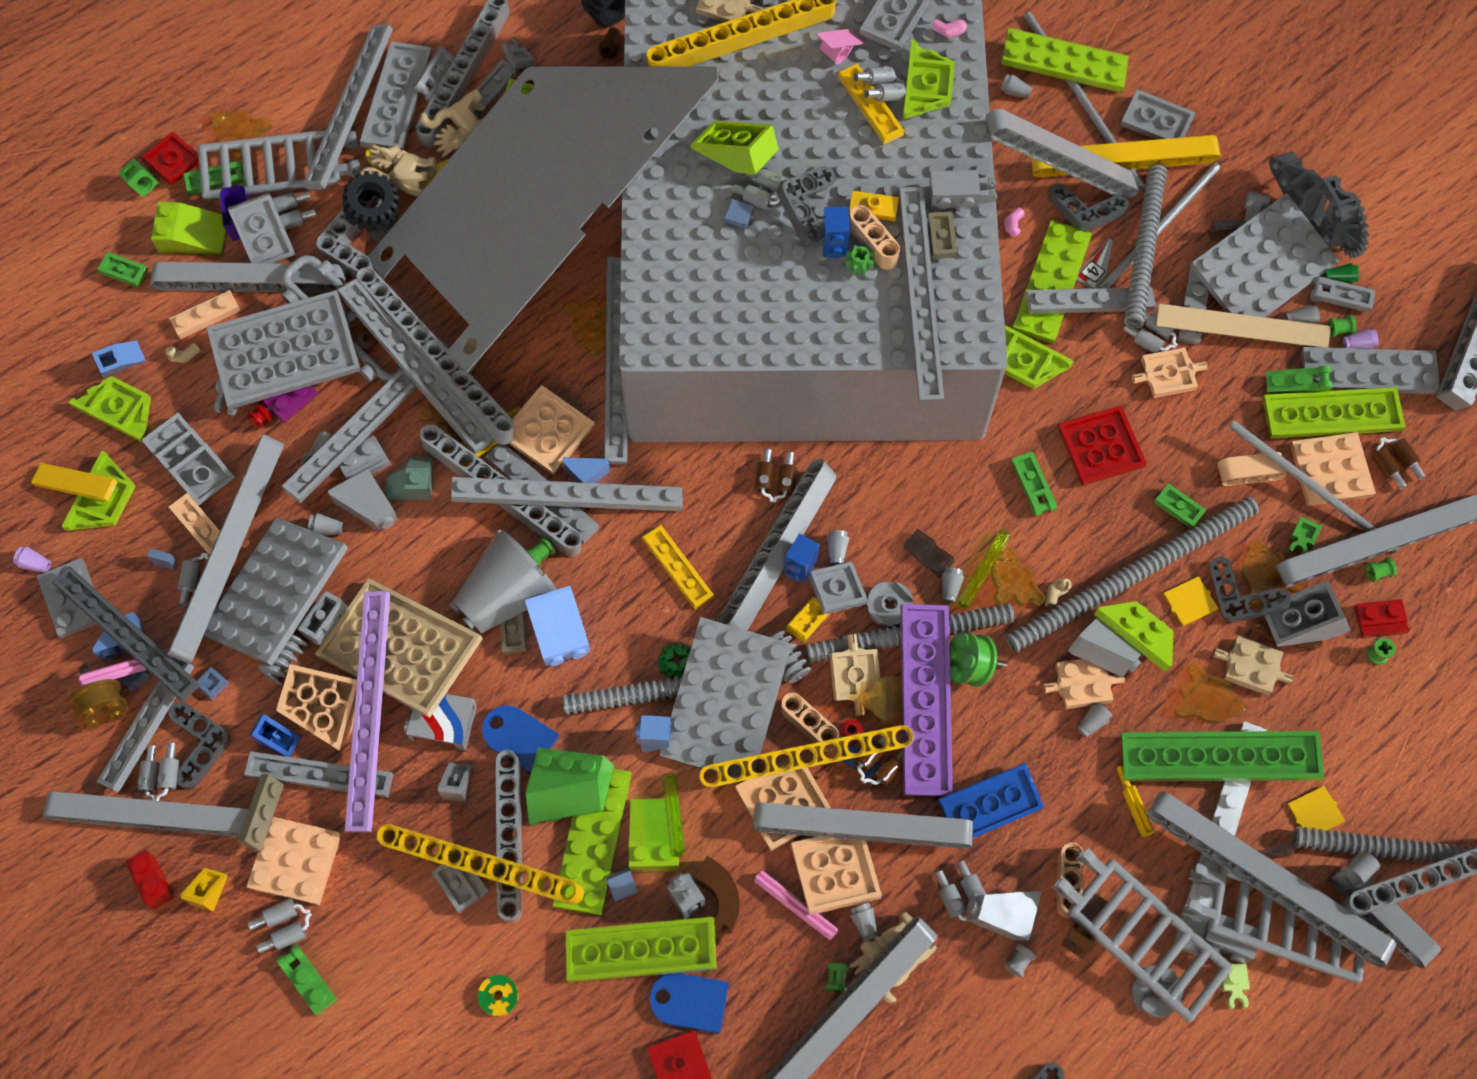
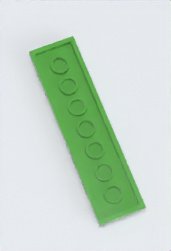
[1121,731,1324,781]

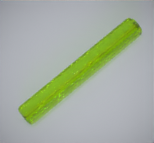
[958,530,1010,609]
[663,774,685,857]

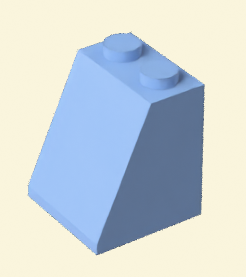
[525,586,591,666]

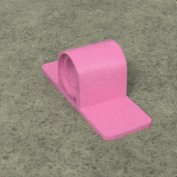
[816,29,865,64]

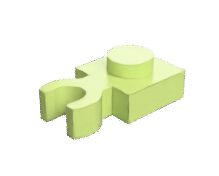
[1219,964,1250,1010]

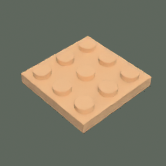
[503,385,595,476]
[1290,432,1376,506]
[735,755,831,851]
[247,817,342,906]
[791,837,882,915]

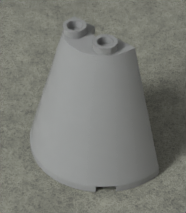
[449,529,557,634]

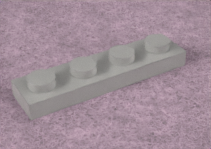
[1177,262,1209,346]

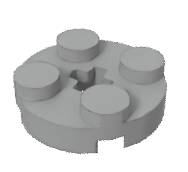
[866,582,913,629]
[1131,965,1183,1018]

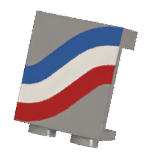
[404,694,477,751]

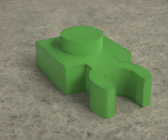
[1288,516,1322,555]

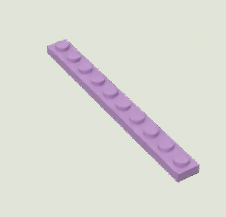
[345,591,390,832]

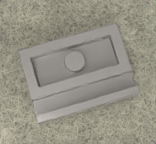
[339,435,390,480]
[432,852,489,914]

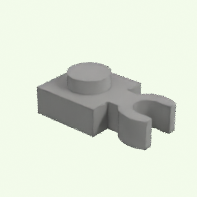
[501,39,534,69]

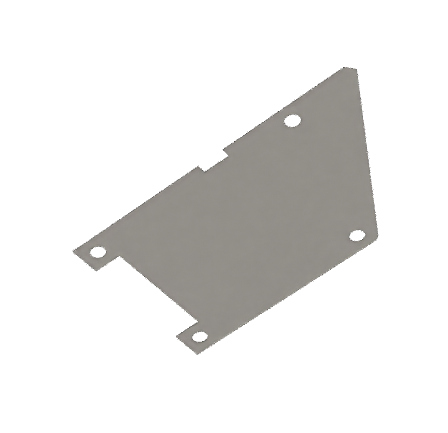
[368,67,719,372]

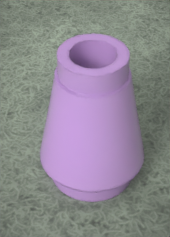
[1343,328,1379,349]
[13,547,52,573]

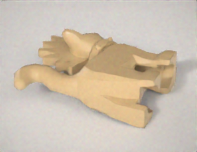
[421,89,485,158]
[360,145,437,197]
[849,912,937,1003]

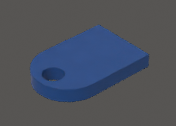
[482,705,560,775]
[650,973,729,1034]

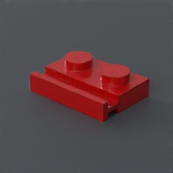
[1354,599,1410,638]

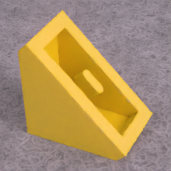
[181,868,227,912]

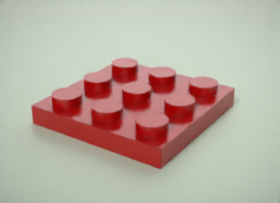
[1057,405,1147,486]

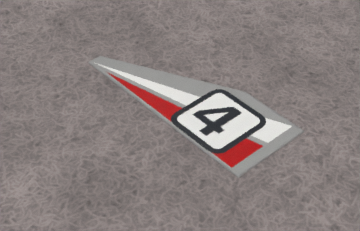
[1077,238,1113,289]

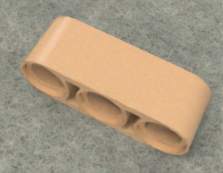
[849,205,900,270]
[1217,452,1287,486]
[781,693,839,752]
[1056,842,1083,918]

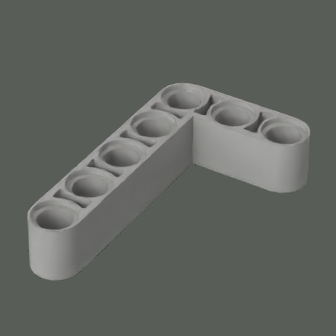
[316,172,384,279]
[1330,851,1441,969]

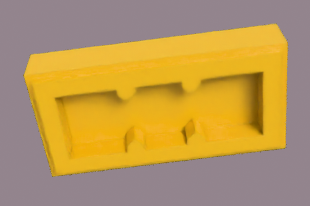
[849,191,899,222]
[785,596,830,643]

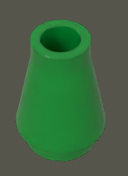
[1325,263,1359,284]

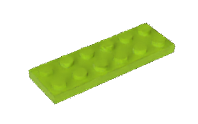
[1001,28,1128,93]
[1013,220,1092,344]
[1262,387,1406,439]
[553,768,632,916]
[566,917,717,983]

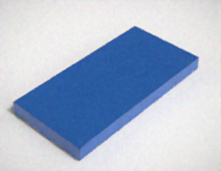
[936,763,1044,839]

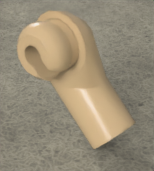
[165,343,201,363]
[1045,578,1072,609]

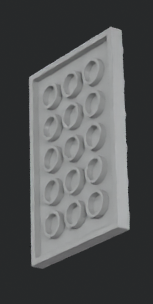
[1189,193,1339,317]
[207,290,361,409]
[203,517,348,666]
[660,617,792,781]

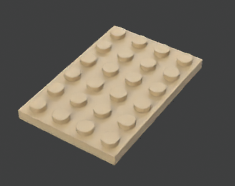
[315,578,483,718]

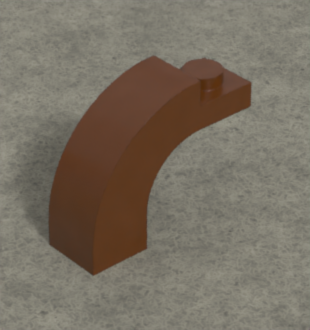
[694,856,740,946]
[1061,893,1110,959]

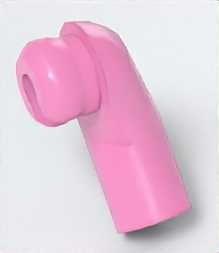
[931,19,967,38]
[1004,207,1025,237]

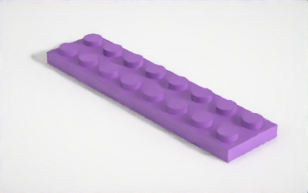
[900,604,953,797]

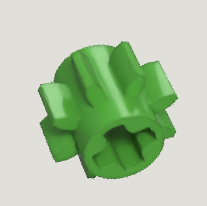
[845,245,874,275]

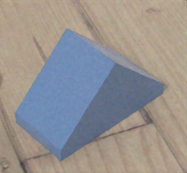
[563,457,610,483]

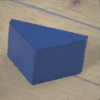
[250,714,301,757]

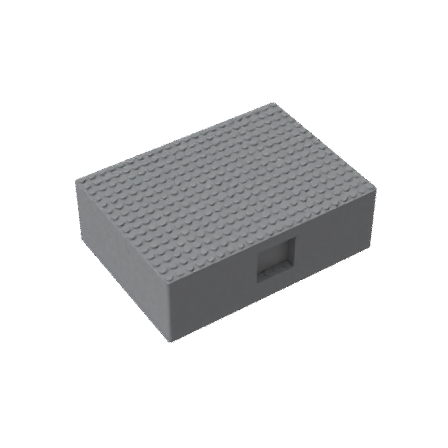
[619,0,1007,442]

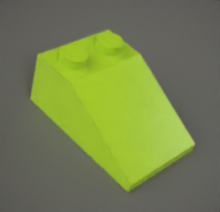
[691,121,779,175]
[151,202,227,255]
[629,798,680,873]

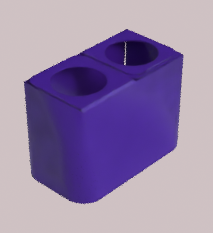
[220,185,249,240]

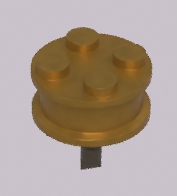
[67,663,128,731]

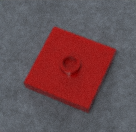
[140,132,199,186]
[647,1030,712,1079]

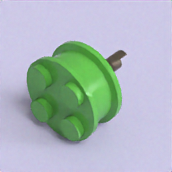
[950,631,1008,687]

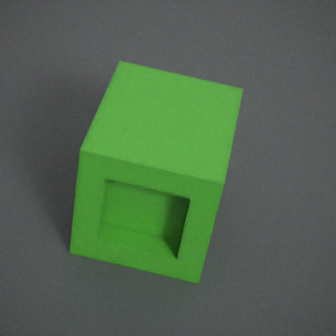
[118,158,159,197]

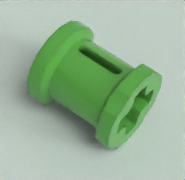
[1327,315,1356,337]
[526,537,556,567]
[1365,557,1397,582]
[1367,638,1396,665]
[824,963,850,993]

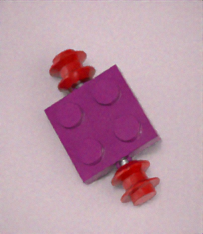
[247,386,318,428]

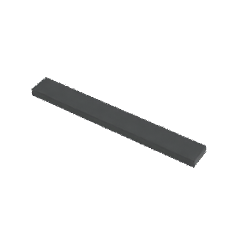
[52,566,200,702]

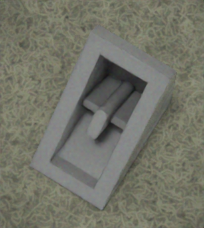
[438,762,473,802]

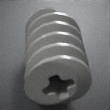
[771,631,811,684]
[258,634,308,686]

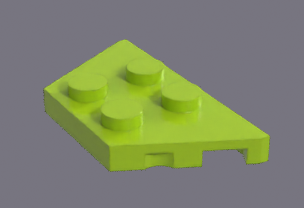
[903,40,955,119]
[1004,325,1074,389]
[68,376,151,443]
[61,451,136,531]
[1094,601,1173,672]

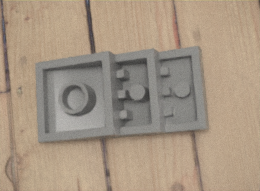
[142,413,235,506]

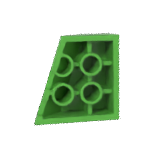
[526,748,614,826]

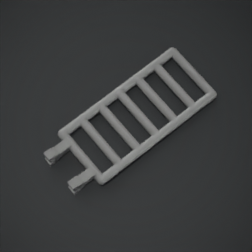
[198,130,361,199]
[1052,848,1232,1022]
[1182,863,1369,984]

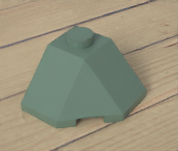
[386,456,434,500]

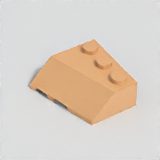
[276,664,357,751]

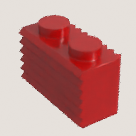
[125,851,175,910]

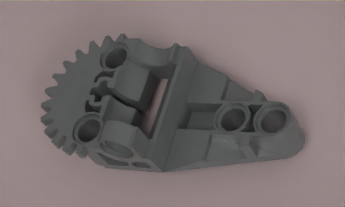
[1269,152,1370,258]

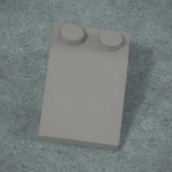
[1261,580,1351,647]

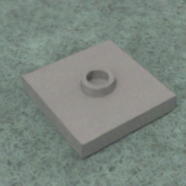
[808,561,868,615]

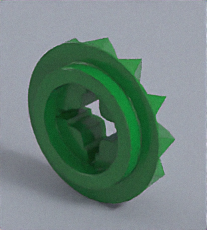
[658,642,691,679]

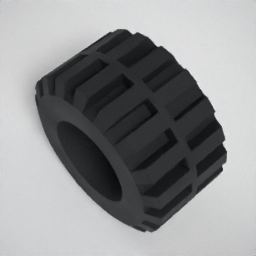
[581,0,625,27]
[343,171,398,232]

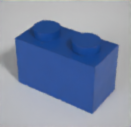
[822,207,850,259]
[784,533,820,583]

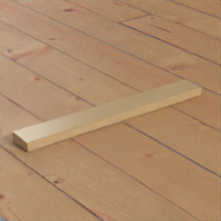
[1154,304,1331,348]

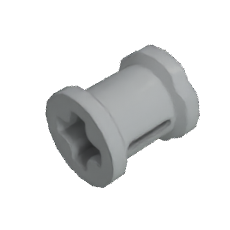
[1004,944,1036,978]

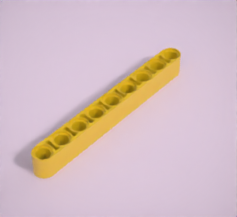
[647,0,836,67]
[1031,135,1221,177]
[700,726,914,787]
[377,824,584,905]

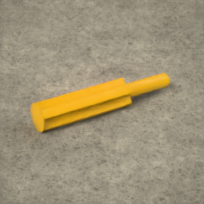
[1116,765,1155,837]

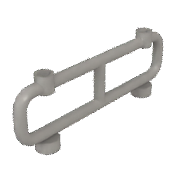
[281,255,401,383]

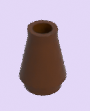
[598,27,620,58]

